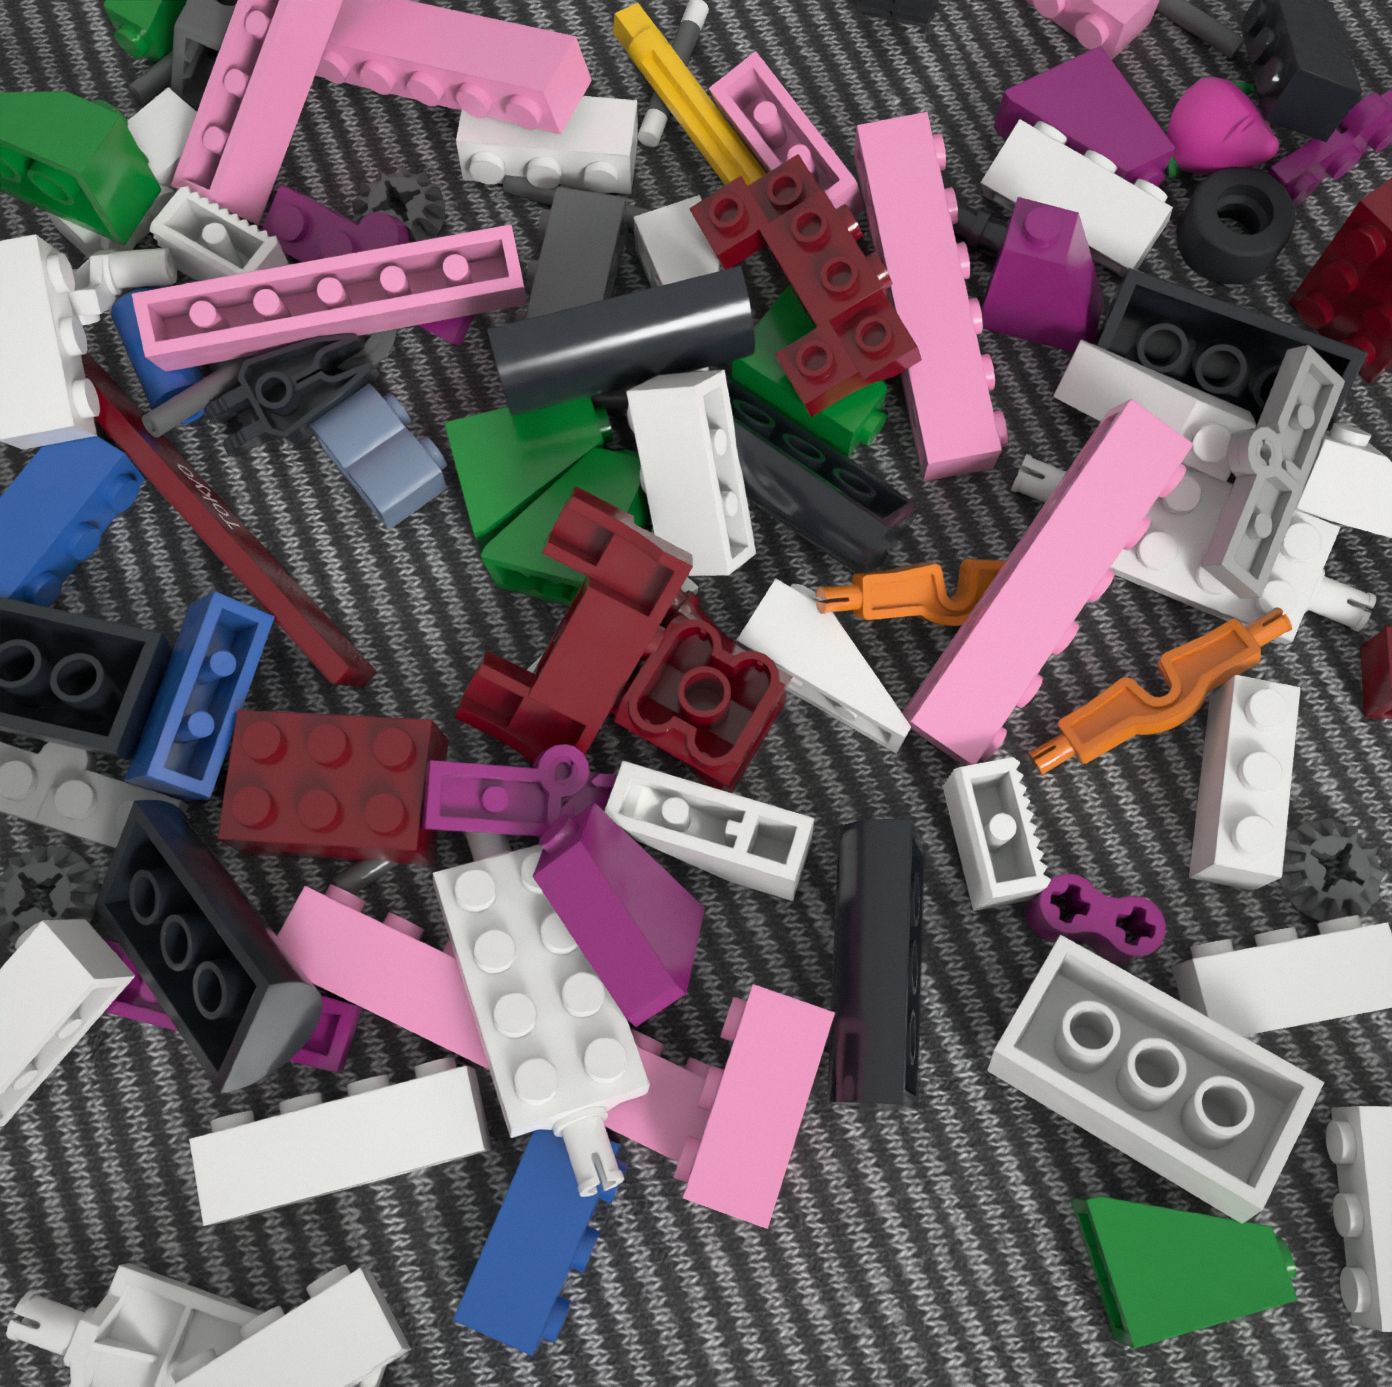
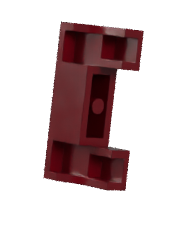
[689,154,922,417]
[454,486,693,765]

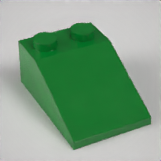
[0,91,161,246]

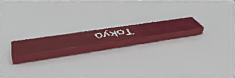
[81,351,377,688]

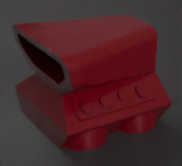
[614,614,793,793]

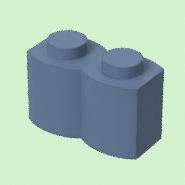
[309,384,447,530]

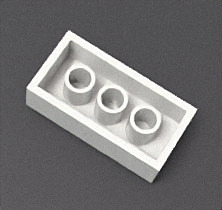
[987,935,1324,1224]

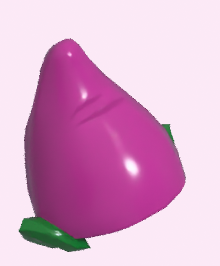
[1165,76,1279,179]

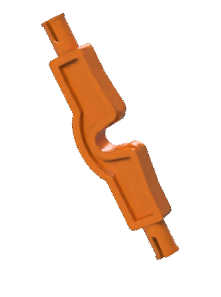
[815,559,1006,626]
[1027,607,1292,776]

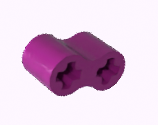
[1026,873,1166,964]

